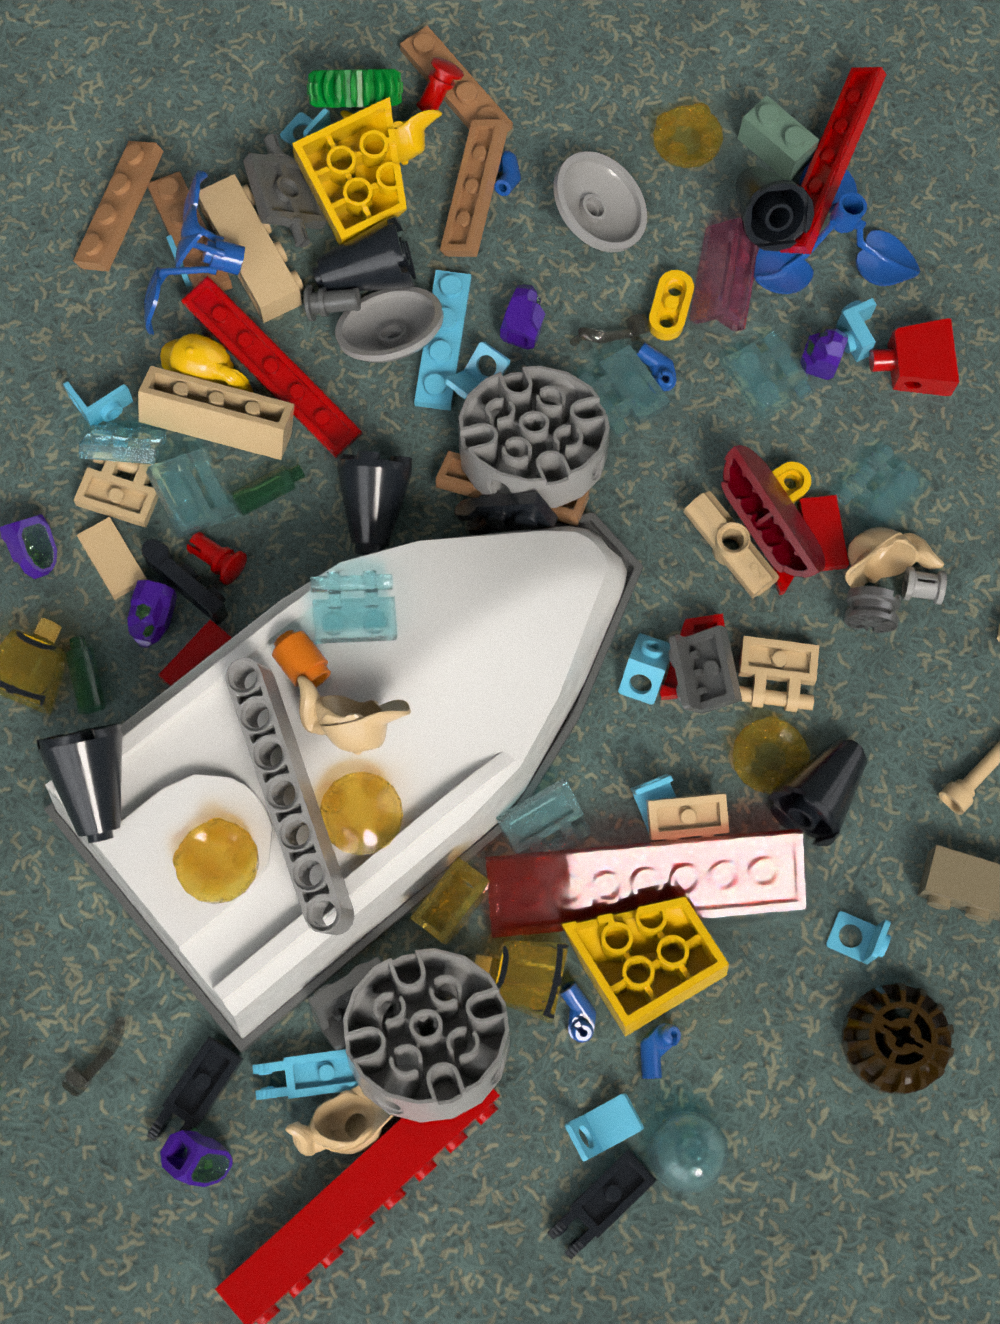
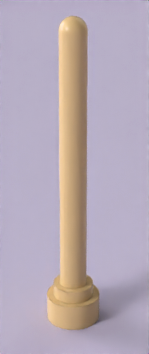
[939,741,1000,815]

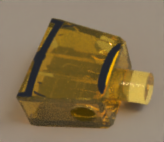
[0,618,68,716]
[410,857,490,944]
[475,941,569,1024]

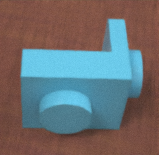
[836,298,877,362]

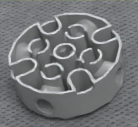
[459,366,610,508]
[343,948,510,1122]

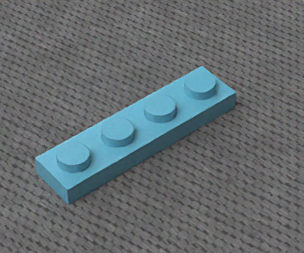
[414,270,471,411]

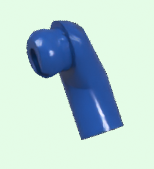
[494,150,521,196]
[635,342,676,391]
[559,980,596,1043]
[640,1023,681,1079]

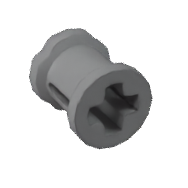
[902,566,947,605]

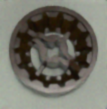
[842,982,954,1095]

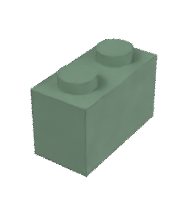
[737,95,819,180]

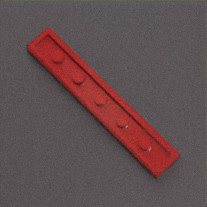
[780,67,887,254]
[181,276,362,458]

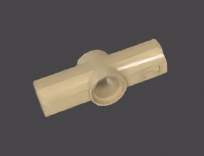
[683,491,779,599]

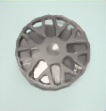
[844,586,901,633]

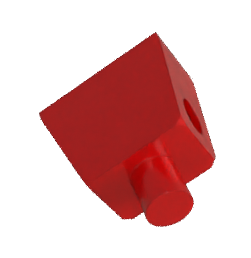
[869,318,959,396]

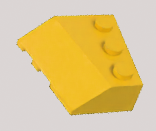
[292,97,407,245]
[562,897,729,1037]

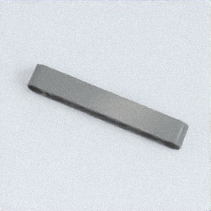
[225,658,355,935]

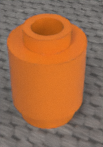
[272,630,331,688]

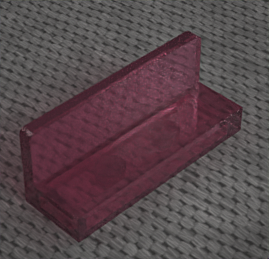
[690,217,759,332]

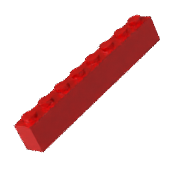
[215,1088,500,1324]

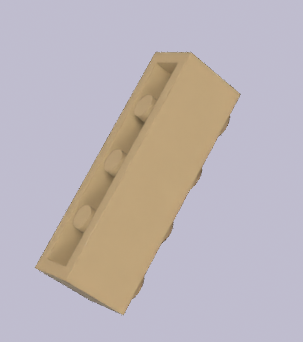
[198,174,304,323]
[138,366,294,460]

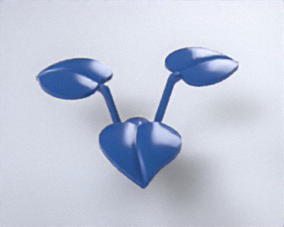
[753,160,920,294]
[144,170,245,335]

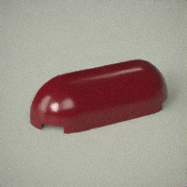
[721,445,825,578]

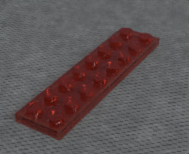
[485,829,806,938]

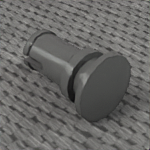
[304,285,361,322]

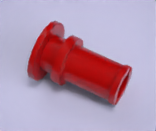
[416,57,464,112]
[187,531,247,585]

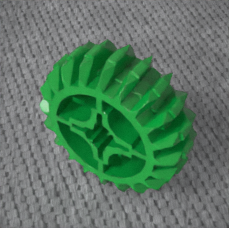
[307,69,403,108]

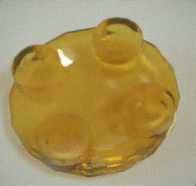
[653,103,723,168]
[732,716,810,794]
[320,772,403,856]
[172,818,260,904]

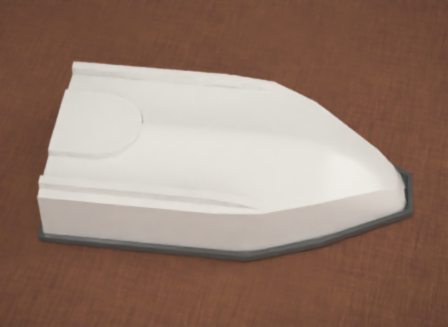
[44,512,643,1053]

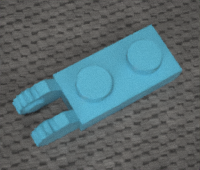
[252,1049,359,1100]

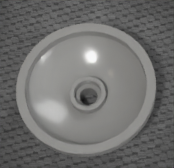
[553,151,647,252]
[335,287,444,363]

